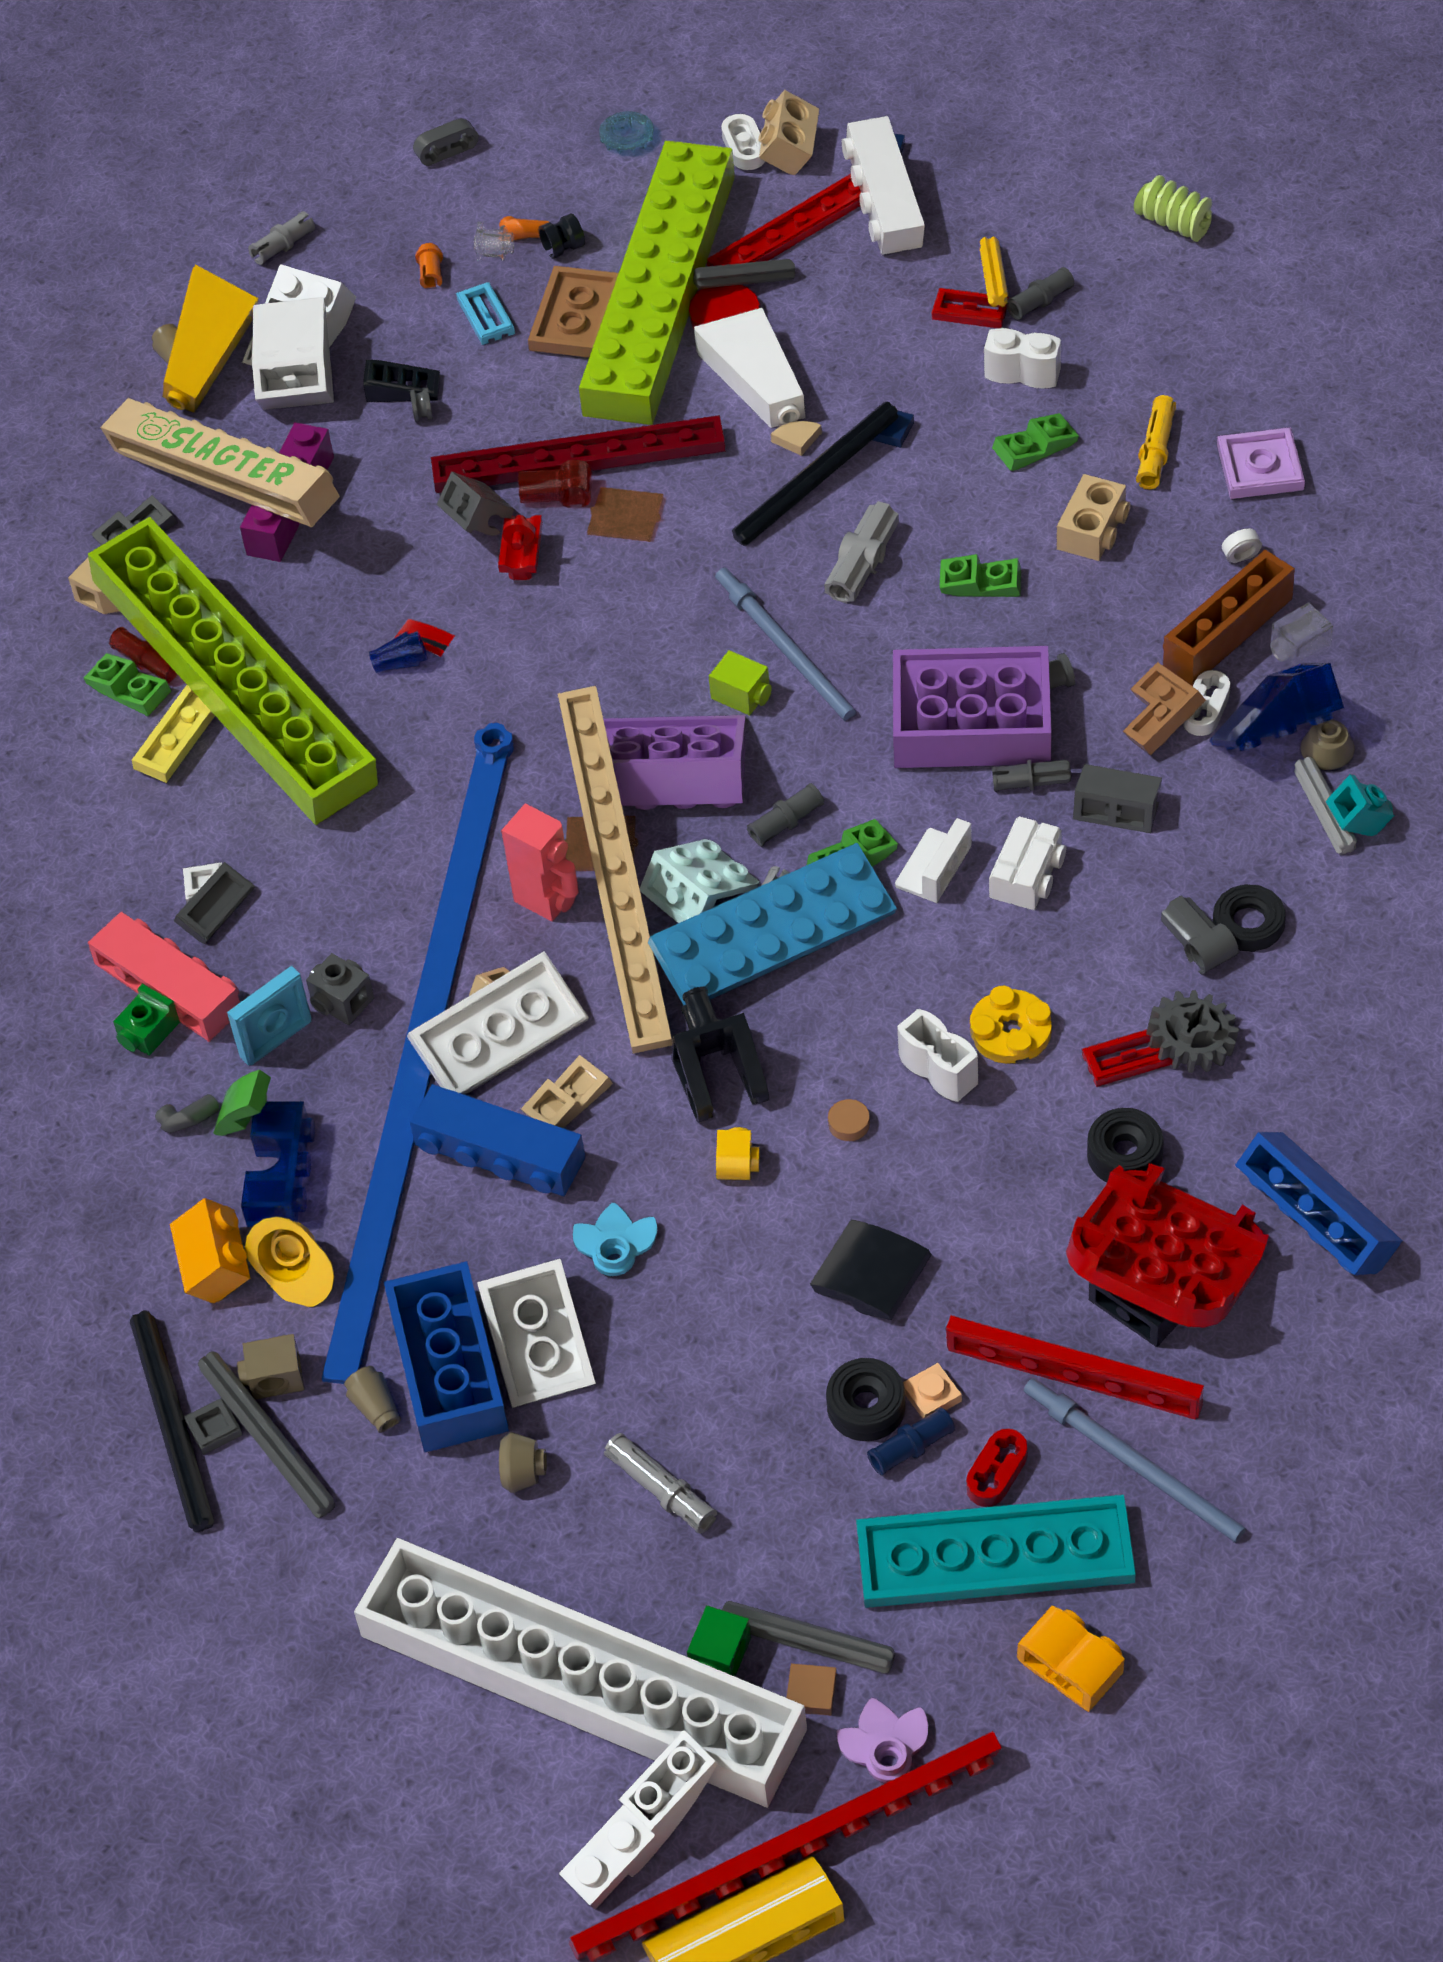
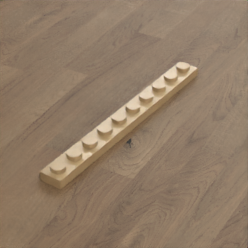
[558,686,672,1054]

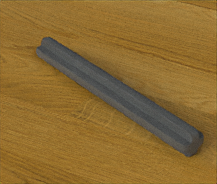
[198,1351,335,1518]

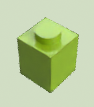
[709,650,772,716]

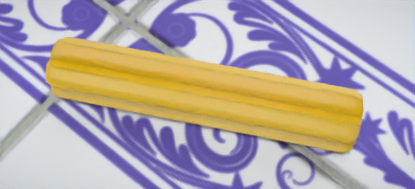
[980,236,1008,307]

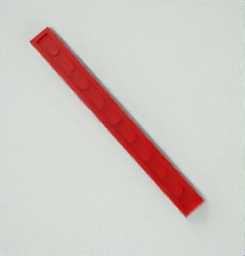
[569,1731,1002,1962]

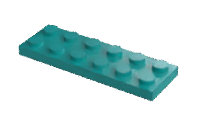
[856,1495,1136,1608]

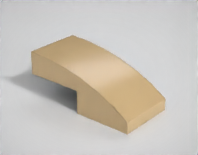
[521,1055,613,1128]

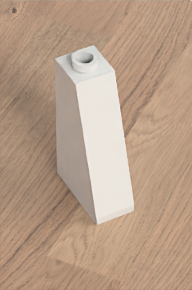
[694,308,805,428]

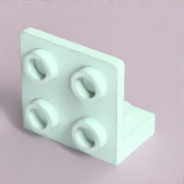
[640,839,759,923]

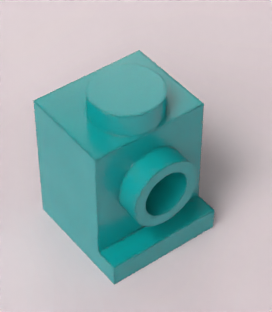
[1325,774,1395,836]

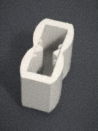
[984,328,1061,388]
[897,1009,978,1102]

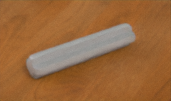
[1294,757,1357,855]

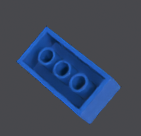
[384,1261,509,1453]

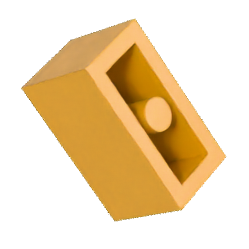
[170,1198,250,1303]

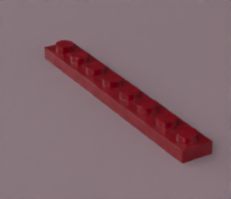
[431,415,726,493]

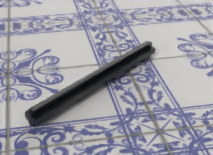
[732,401,898,546]
[130,1310,214,1533]

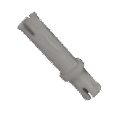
[604,1433,717,1534]

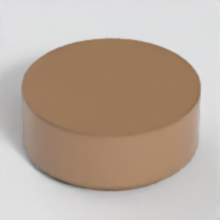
[828,1099,870,1141]

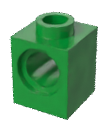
[687,1605,751,1677]

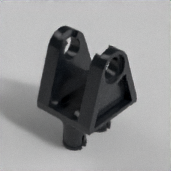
[671,986,769,1123]

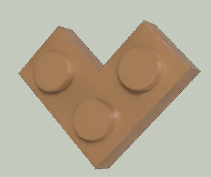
[1123,662,1206,755]

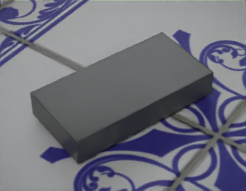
[173,862,255,944]

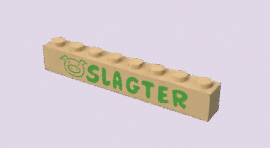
[100,398,340,527]

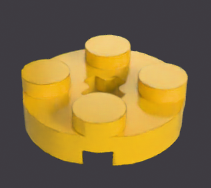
[970,985,1052,1064]

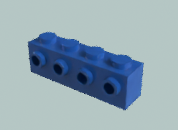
[410,1084,586,1197]
[1235,1132,1403,1275]

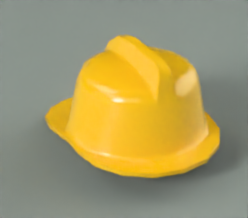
[245,1217,335,1307]

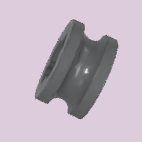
[410,387,433,422]

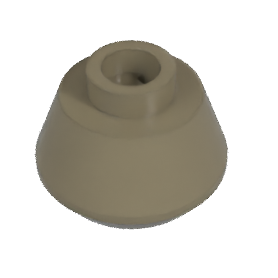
[1300,719,1355,770]
[499,1432,547,1493]

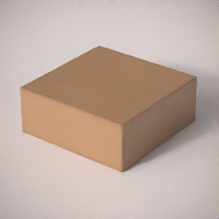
[786,1663,837,1716]

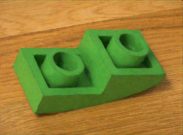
[992,413,1079,471]
[939,554,1021,597]
[84,653,171,716]
[807,819,898,867]
[213,1070,271,1136]

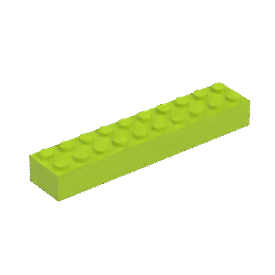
[579,141,735,425]
[88,517,378,826]

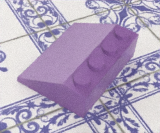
[893,646,1051,768]
[603,715,746,810]

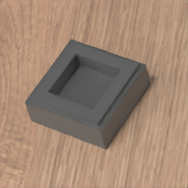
[184,1398,242,1455]

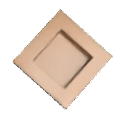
[903,1363,962,1419]

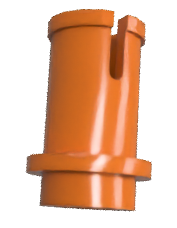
[415,243,443,288]

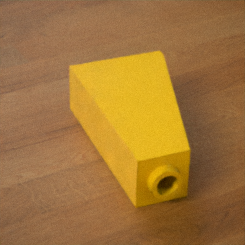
[162,264,258,412]

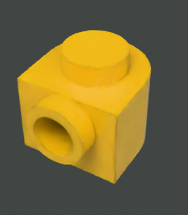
[716,1127,760,1180]

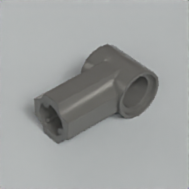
[1161,895,1239,974]

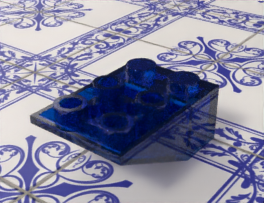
[1209,663,1344,751]

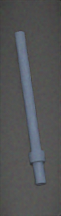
[715,568,856,721]
[1023,1378,1246,1543]

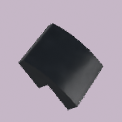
[810,1219,932,1320]

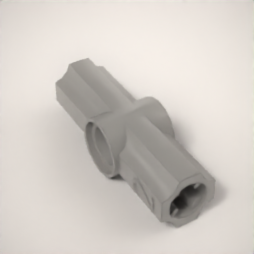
[824,501,899,604]

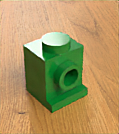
[113,984,180,1056]

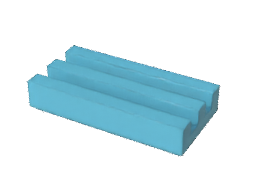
[456,282,515,345]

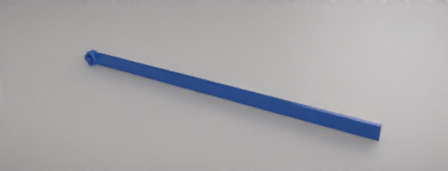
[322,723,514,1384]

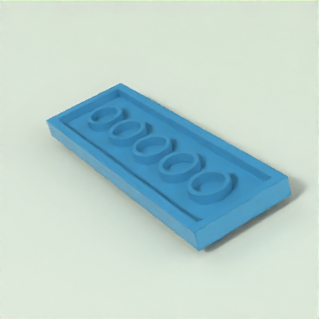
[648,843,897,1005]

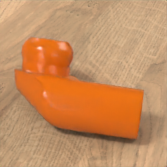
[499,216,549,241]

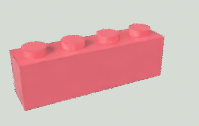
[88,912,240,1042]

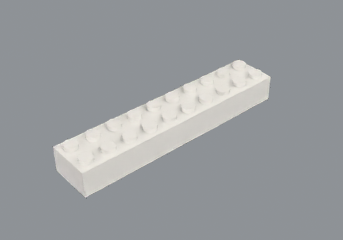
[354,1538,807,1808]

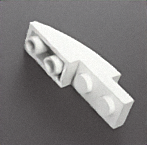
[559,1730,718,1909]

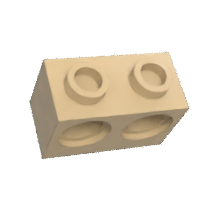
[758,90,819,175]
[1057,474,1130,561]

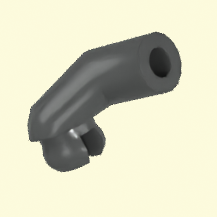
[155,1094,219,1133]

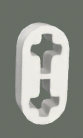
[1183,670,1230,736]

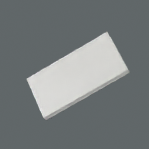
[407,951,589,1095]

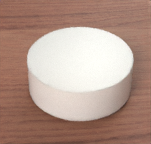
[1222,529,1262,563]

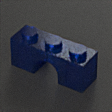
[241,1101,315,1227]

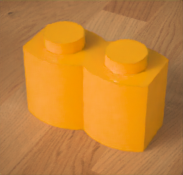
[1017,1605,1125,1712]

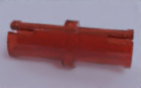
[109,627,178,684]

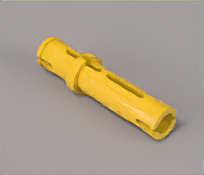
[1136,395,1176,490]

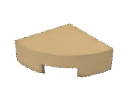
[771,421,822,456]

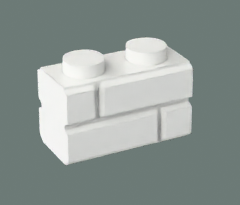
[989,816,1066,910]

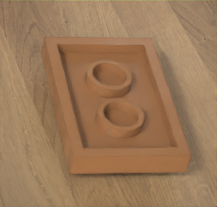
[528,266,619,358]

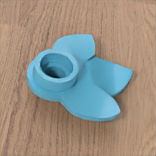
[573,1203,657,1276]

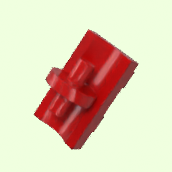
[498,515,543,580]

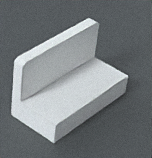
[895,818,972,903]

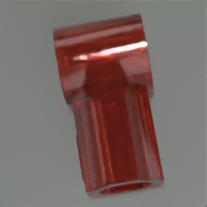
[518,460,592,508]

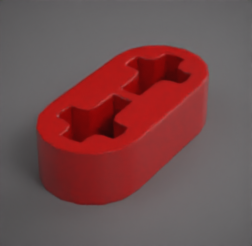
[966,1429,1028,1507]

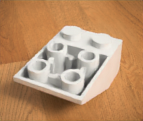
[242,264,356,366]
[252,297,334,410]

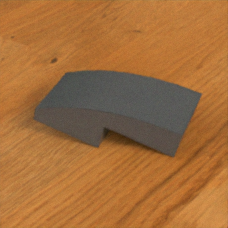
[91,495,178,545]

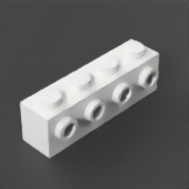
[842,116,925,255]

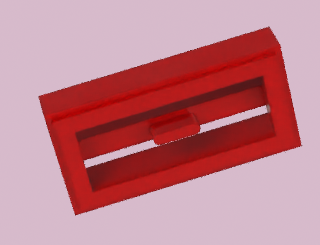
[932,288,1009,328]
[1082,1029,1173,1087]

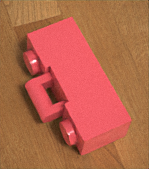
[501,803,579,922]

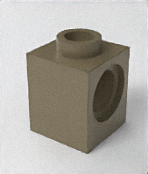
[237,1334,304,1400]

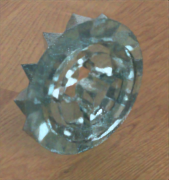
[599,111,654,155]

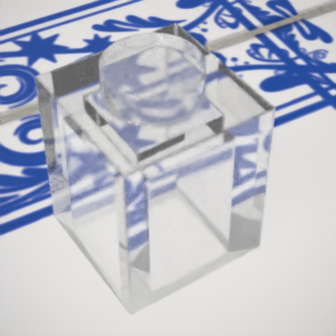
[1270,602,1333,670]

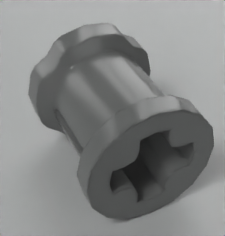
[1049,653,1075,689]

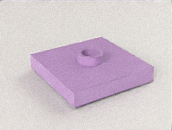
[1217,427,1305,499]

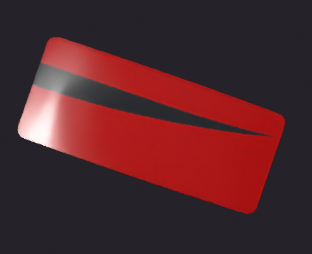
[393,619,455,657]

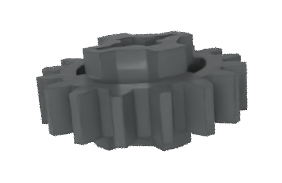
[1146,990,1239,1073]

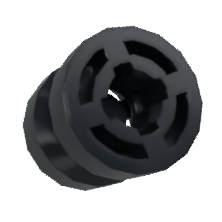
[538,213,585,259]

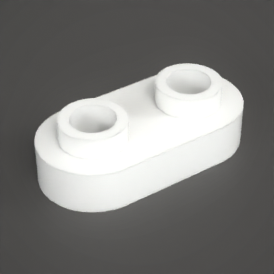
[721,114,765,170]

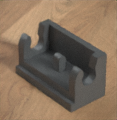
[436,472,515,536]
[1073,764,1162,833]

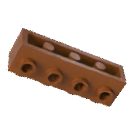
[1163,550,1295,686]

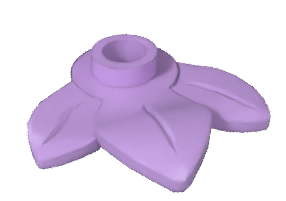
[837,1698,928,1783]

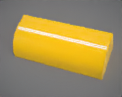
[642,1856,845,1962]

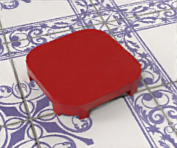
[1066,1163,1269,1328]

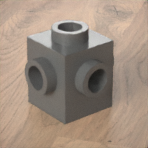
[306,953,374,1025]

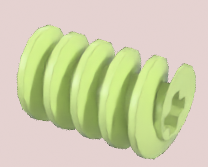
[1134,175,1212,242]

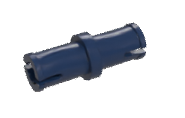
[867,1407,955,1475]

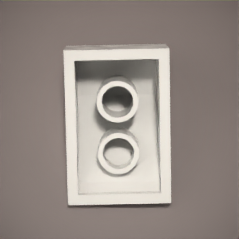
[477,1259,596,1408]

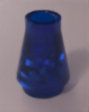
[369,630,428,673]

